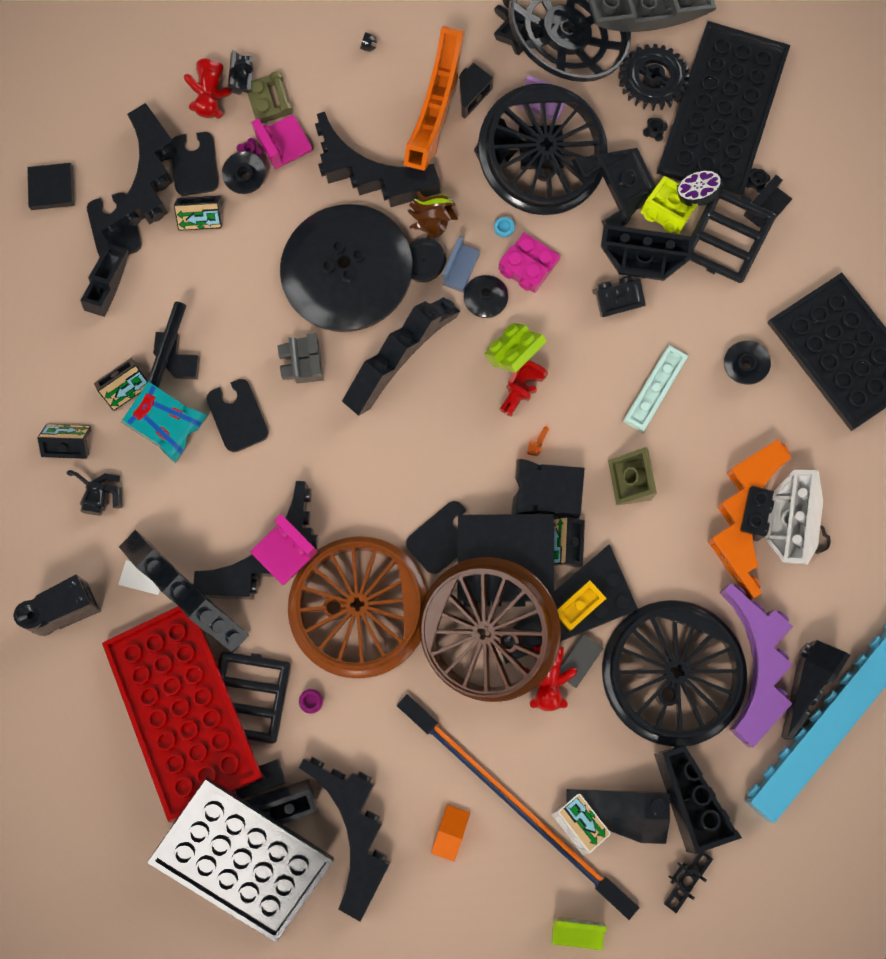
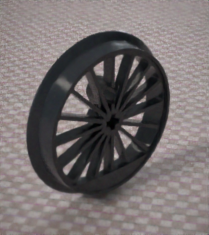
[478,83,608,215]
[602,600,747,747]

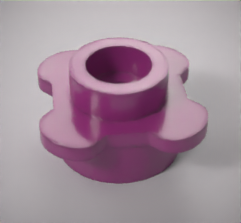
[236,138,262,157]

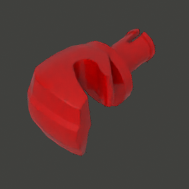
[499,360,548,417]

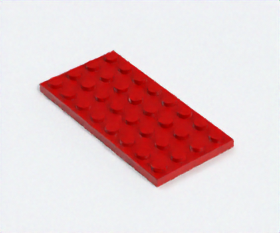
[102,606,263,823]

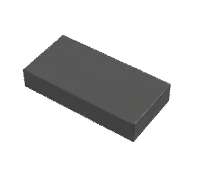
[559,634,604,688]

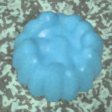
[494,217,515,238]

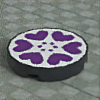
[677,170,723,206]

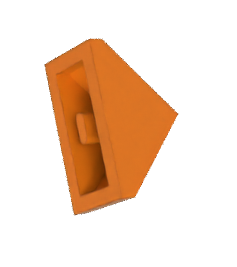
[431,805,470,862]

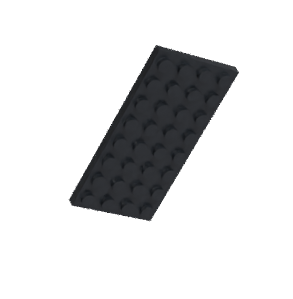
[656,21,791,198]

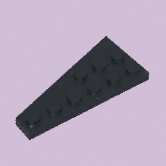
[501,544,638,664]

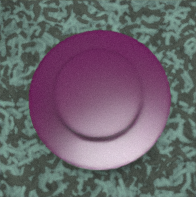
[299,689,323,714]

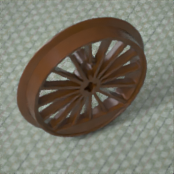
[419,557,561,702]

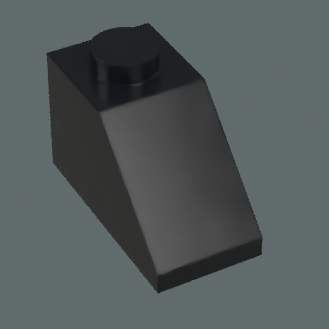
[459,63,493,119]

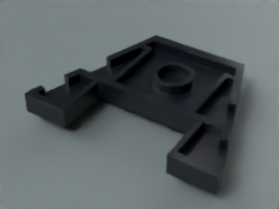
[571,148,656,227]

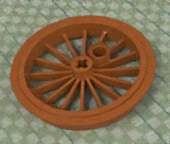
[288,536,428,678]

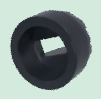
[360,32,377,52]

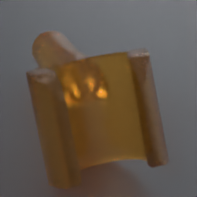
[527,426,549,456]

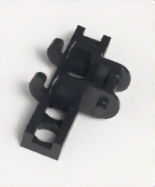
[664,851,713,914]

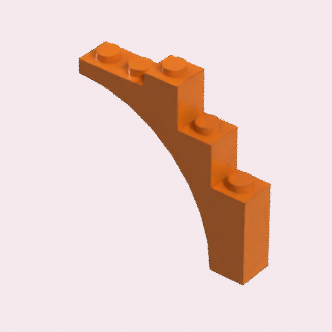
[403,26,464,171]

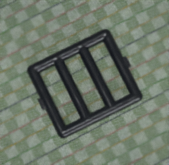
[690,189,776,283]
[218,652,291,744]

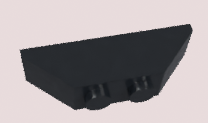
[601,224,694,281]

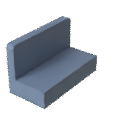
[442,236,480,293]

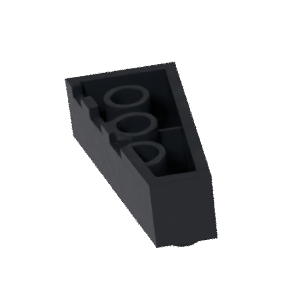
[654,746,742,854]

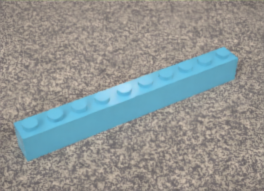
[745,623,886,823]

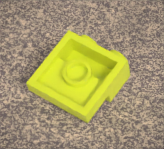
[640,176,698,235]

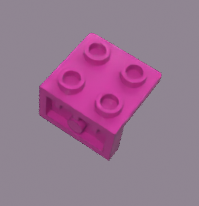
[251,115,313,170]
[251,514,318,585]

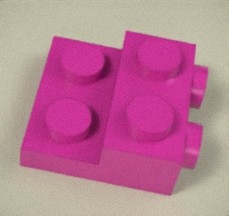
[498,232,561,293]

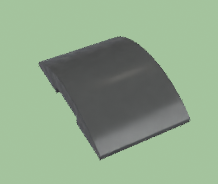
[588,0,717,32]

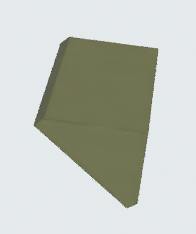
[608,447,657,505]

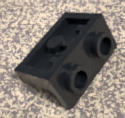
[592,276,646,317]

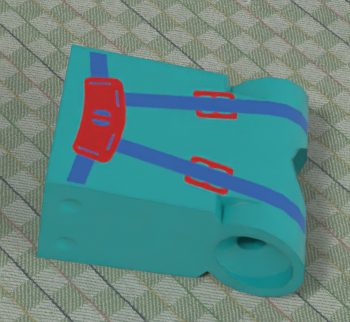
[121,381,208,463]

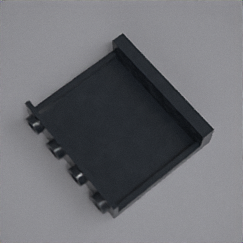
[457,514,555,607]

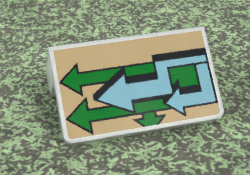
[551,794,611,855]

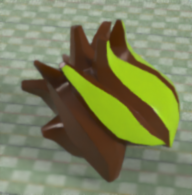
[407,192,458,239]

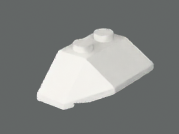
[765,470,823,564]

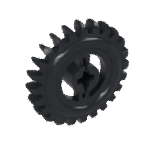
[618,44,690,111]

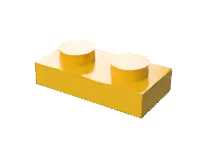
[557,581,606,631]

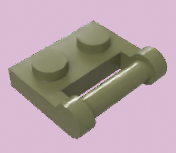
[248,71,293,123]

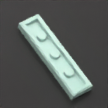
[623,345,688,433]

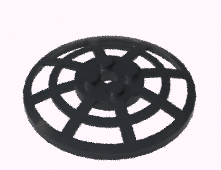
[508,0,631,82]

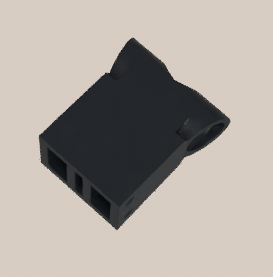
[511,459,585,519]
[13,574,101,636]

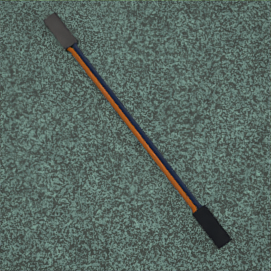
[397,694,640,920]

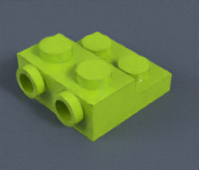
[484,323,547,373]

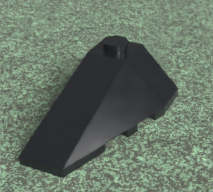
[781,640,850,740]
[566,789,670,844]

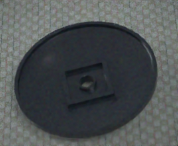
[280,204,413,332]

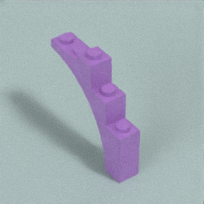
[720,583,793,747]

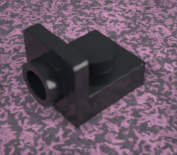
[494,19,529,55]

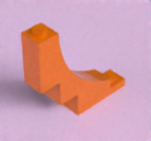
[708,439,791,600]

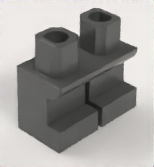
[277,333,323,383]

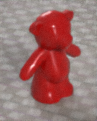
[184,58,232,119]
[521,646,577,711]

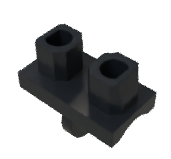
[228,50,253,95]

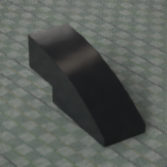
[80,243,129,317]

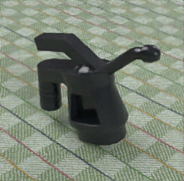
[66,470,122,516]

